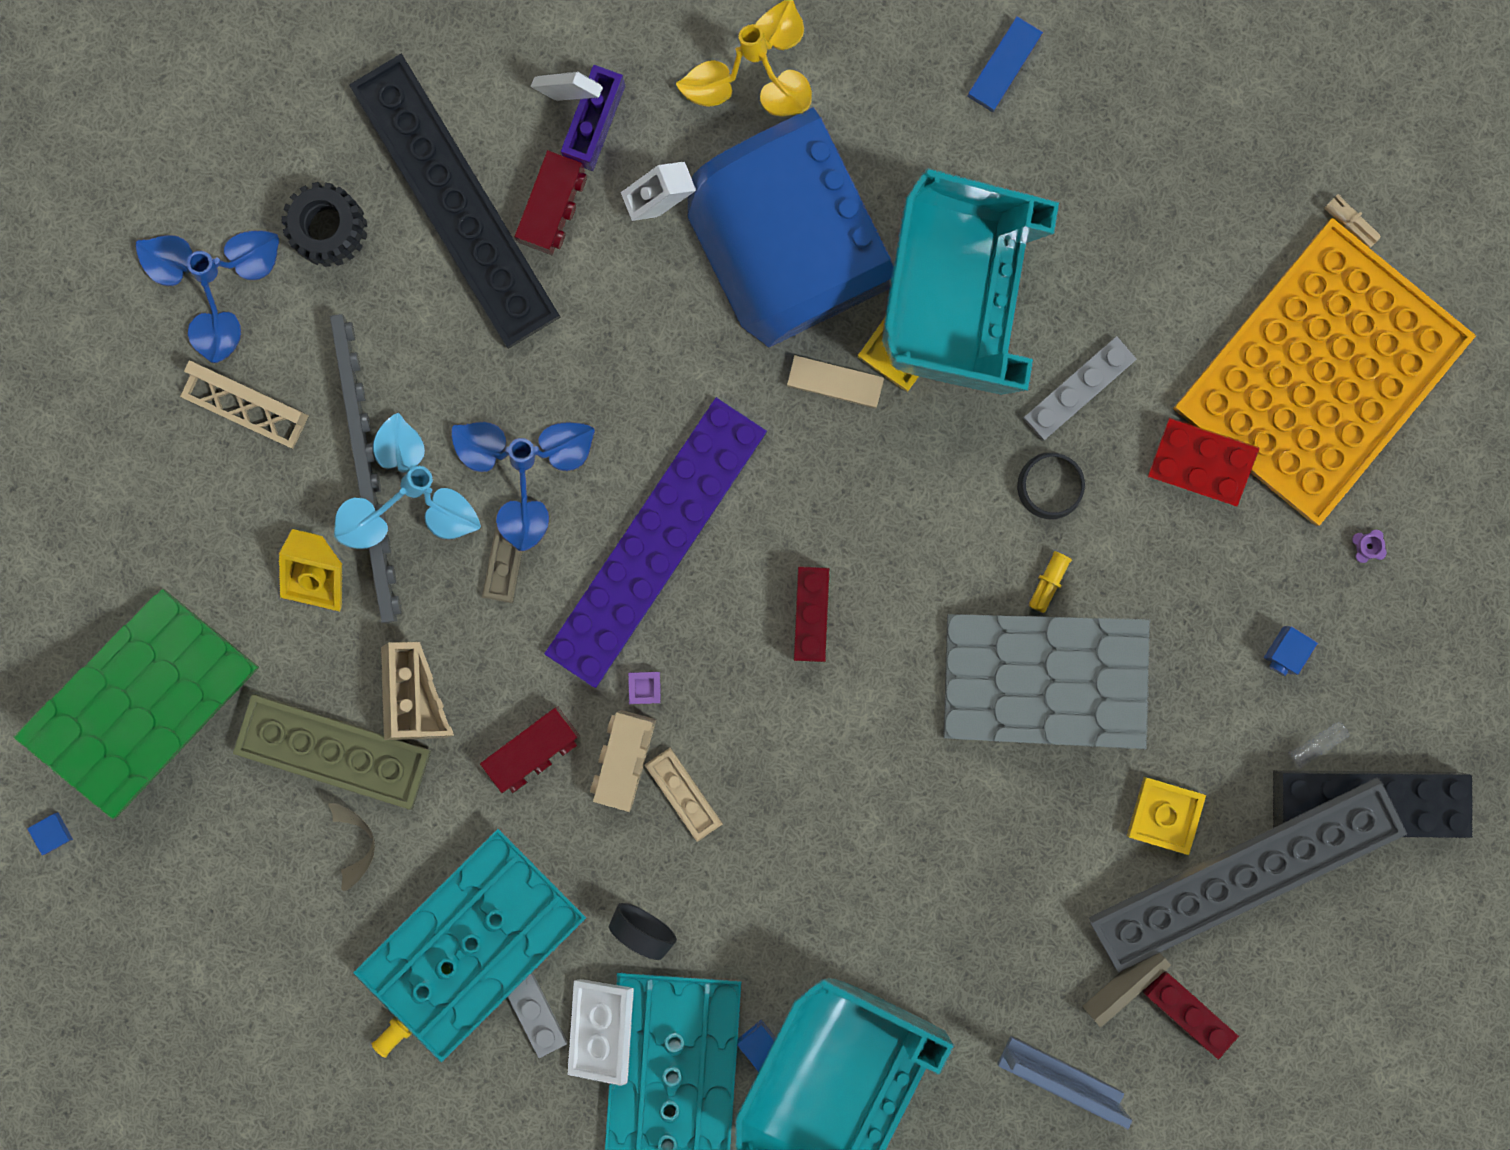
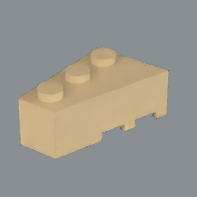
[381,642,454,740]
[590,710,656,812]

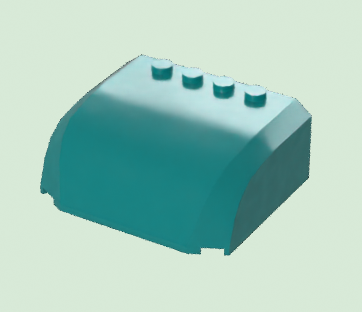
[882,169,1059,395]
[736,978,954,1150]

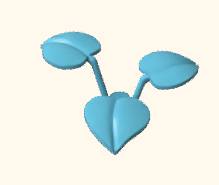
[334,413,481,549]

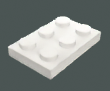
[568,979,634,1085]

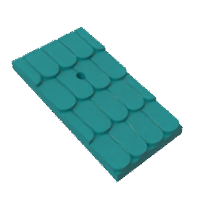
[352,829,586,1063]
[605,973,742,1150]

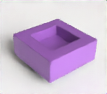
[629,672,661,704]

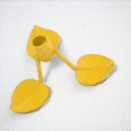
[676,0,812,116]

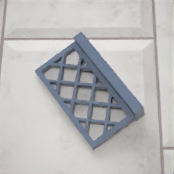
[997,1036,1132,1129]

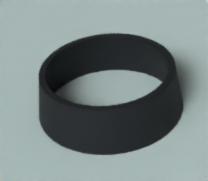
[1017,453,1085,520]
[609,903,677,960]

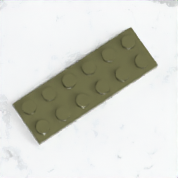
[233,694,431,810]

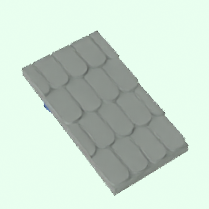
[944,614,1150,749]

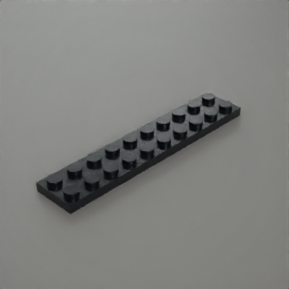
[349,53,561,349]

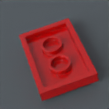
[1147,417,1260,507]

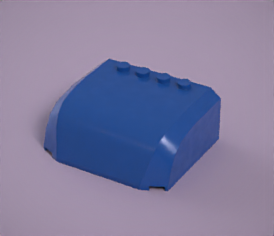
[688,107,894,348]

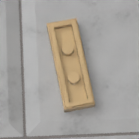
[787,355,884,409]
[645,747,723,842]

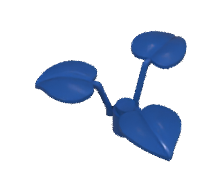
[136,231,279,363]
[452,422,594,551]

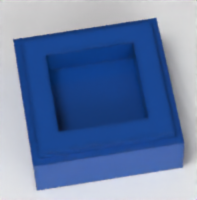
[27,812,73,856]

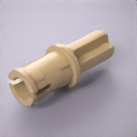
[1324,194,1381,248]

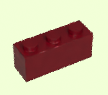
[514,150,587,256]
[793,567,830,662]
[479,706,580,794]
[1142,971,1239,1060]

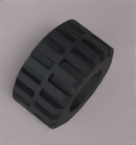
[282,182,367,267]

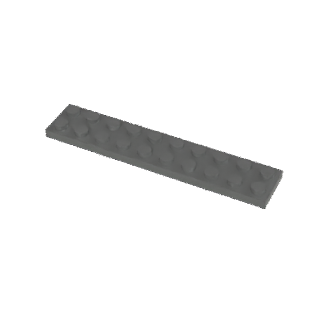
[1089,778,1407,972]

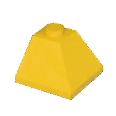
[279,529,342,612]

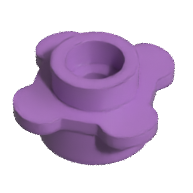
[1352,530,1387,563]

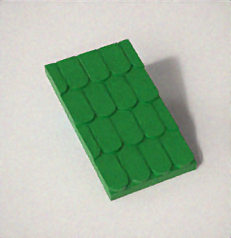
[13,589,259,819]

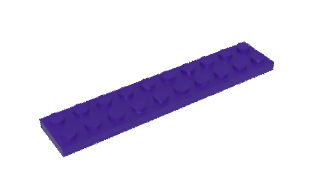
[544,397,767,688]

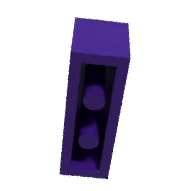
[561,64,625,171]

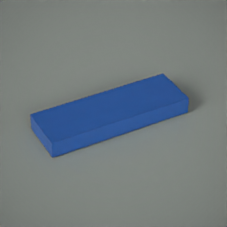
[967,16,1043,112]

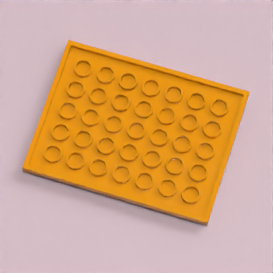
[1173,218,1476,526]

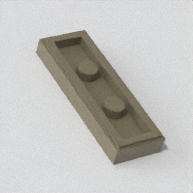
[482,506,523,603]
[1082,953,1171,1028]

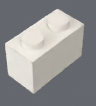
[621,162,696,221]

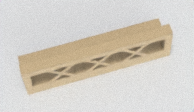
[180,360,309,449]

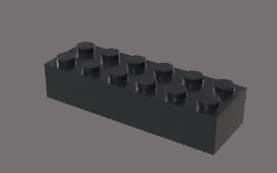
[1273,770,1473,838]

